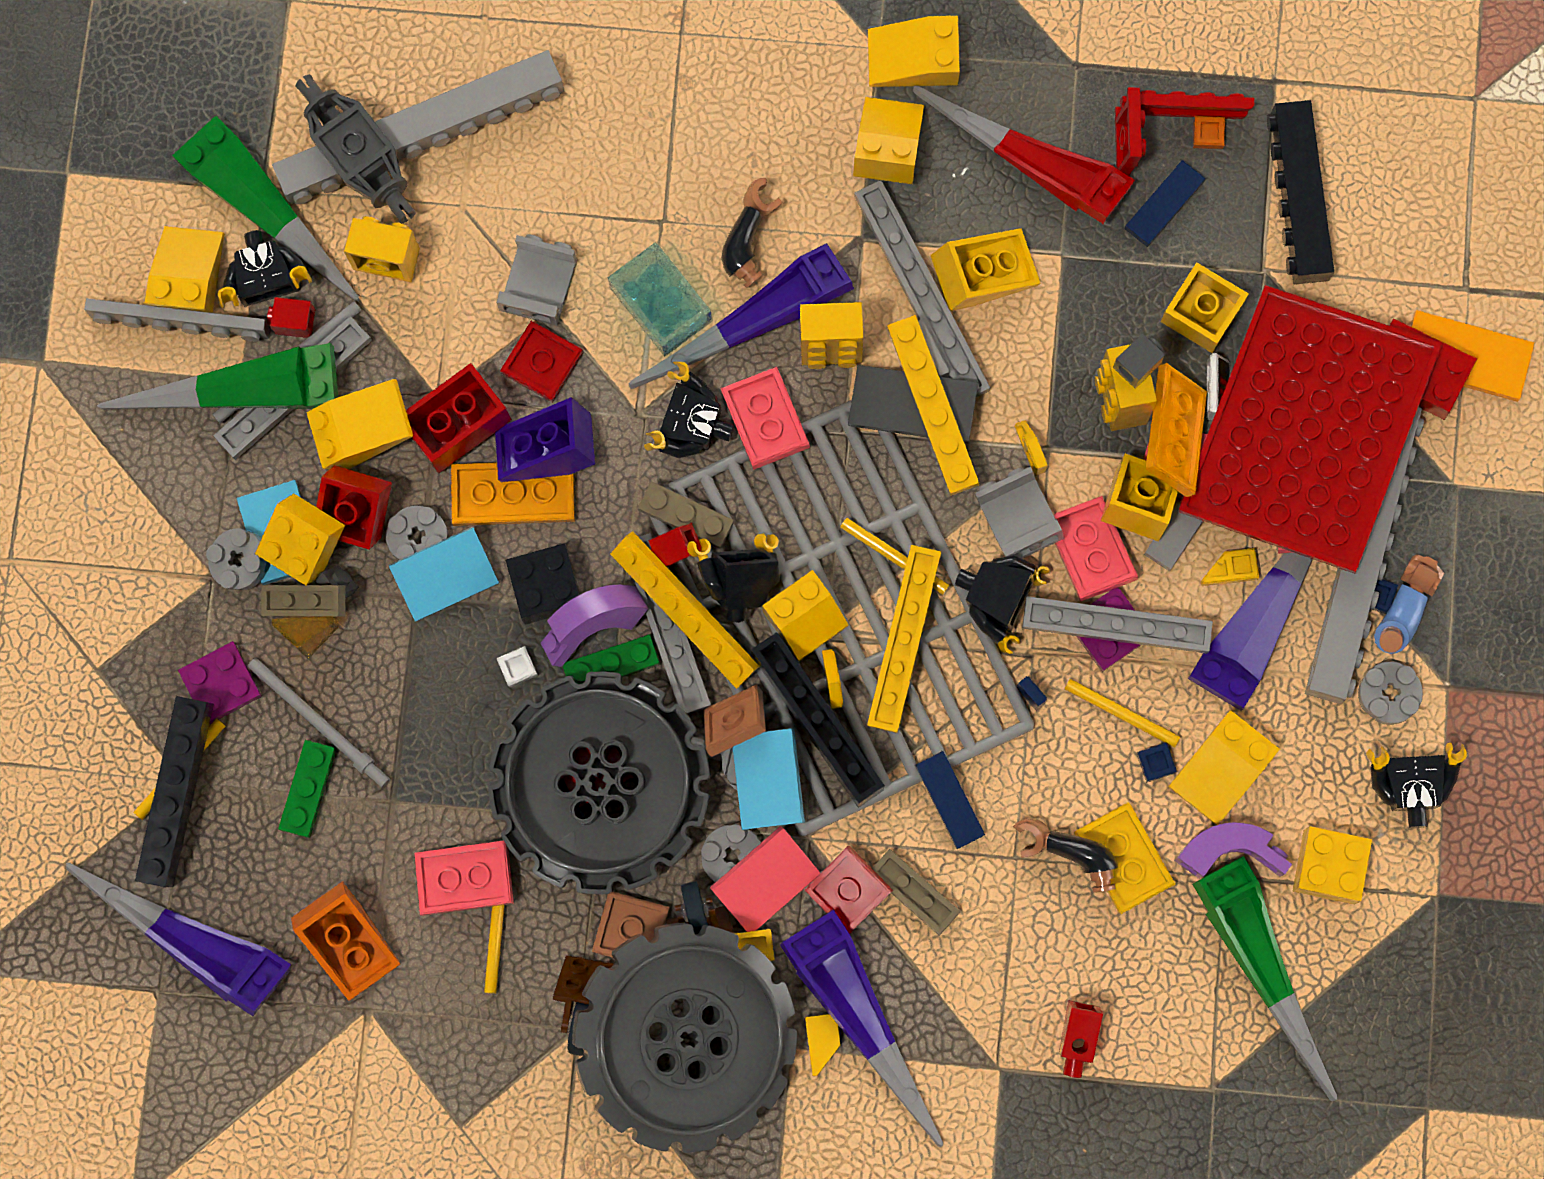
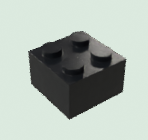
[505,543,580,625]

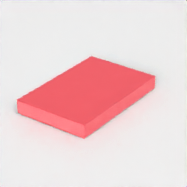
[720,367,810,470]
[1053,496,1138,602]
[710,826,820,932]
[414,841,514,916]

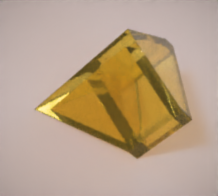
[272,616,338,659]

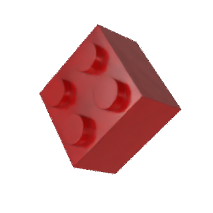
[316,465,392,550]

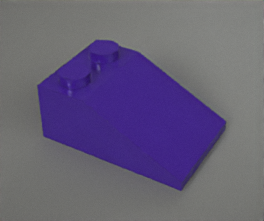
[495,397,595,482]

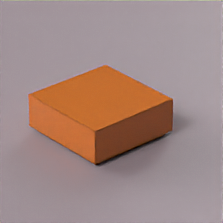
[1193,116,1225,149]

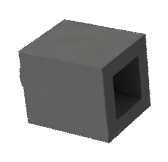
[1113,333,1165,389]

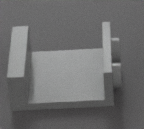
[496,234,577,326]
[975,466,1065,559]

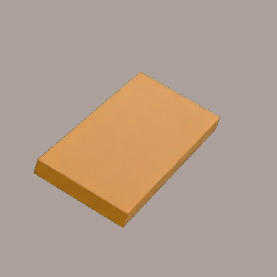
[1411,310,1534,402]
[1146,363,1207,497]
[451,463,575,526]

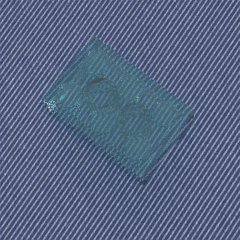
[607,242,712,357]

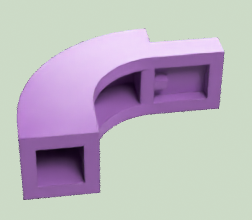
[541,584,648,667]
[1174,822,1292,879]

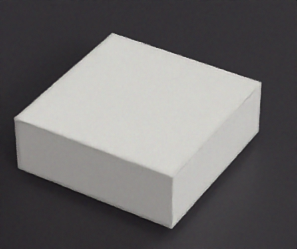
[497,646,538,688]

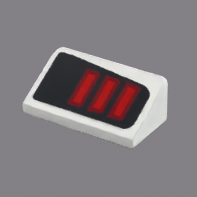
[1207,353,1230,420]

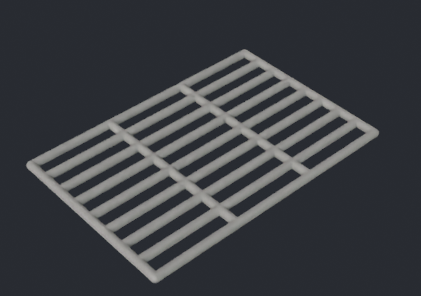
[642,400,1034,836]

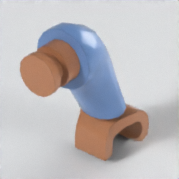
[1374,554,1444,654]

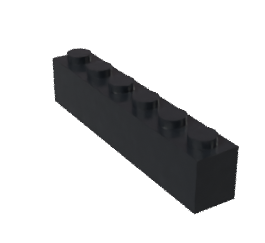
[1267,100,1334,285]
[751,632,885,808]
[135,696,214,888]

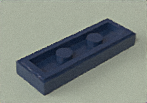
[1124,160,1206,247]
[915,751,985,849]

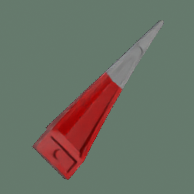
[913,86,1135,224]

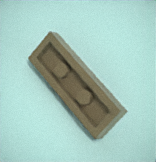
[638,481,734,550]
[261,585,346,616]
[872,849,961,936]

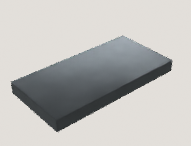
[848,365,978,444]

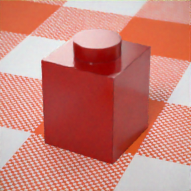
[267,297,316,338]
[648,523,701,567]

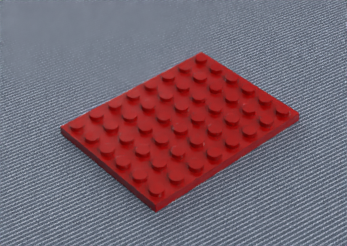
[1179,285,1442,574]

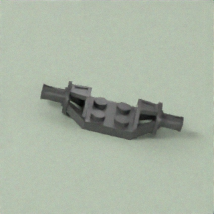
[295,74,416,224]

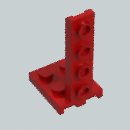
[1115,87,1255,176]

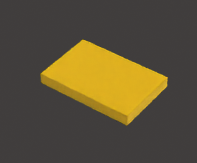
[1074,802,1176,915]

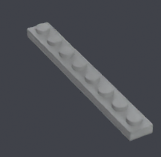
[854,180,990,397]

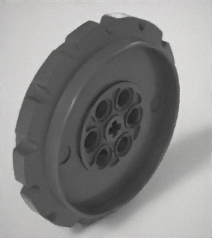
[488,672,711,894]
[572,923,797,1153]

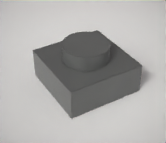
[315,565,359,598]

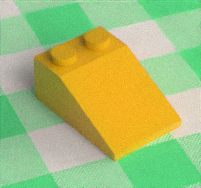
[868,16,960,87]
[853,97,924,184]
[144,226,225,313]
[930,228,1041,311]
[306,379,413,470]
[1168,710,1280,825]

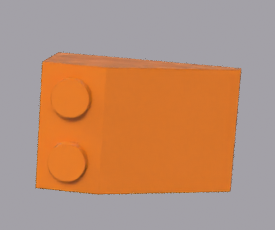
[291,881,400,1001]

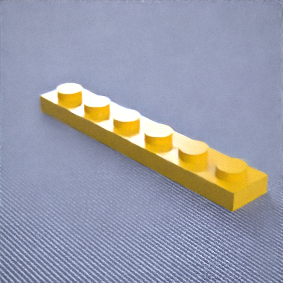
[887,315,979,496]
[610,531,760,689]
[867,545,941,734]

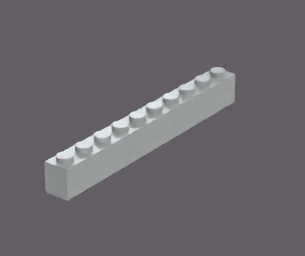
[272,50,565,205]
[1304,407,1424,704]

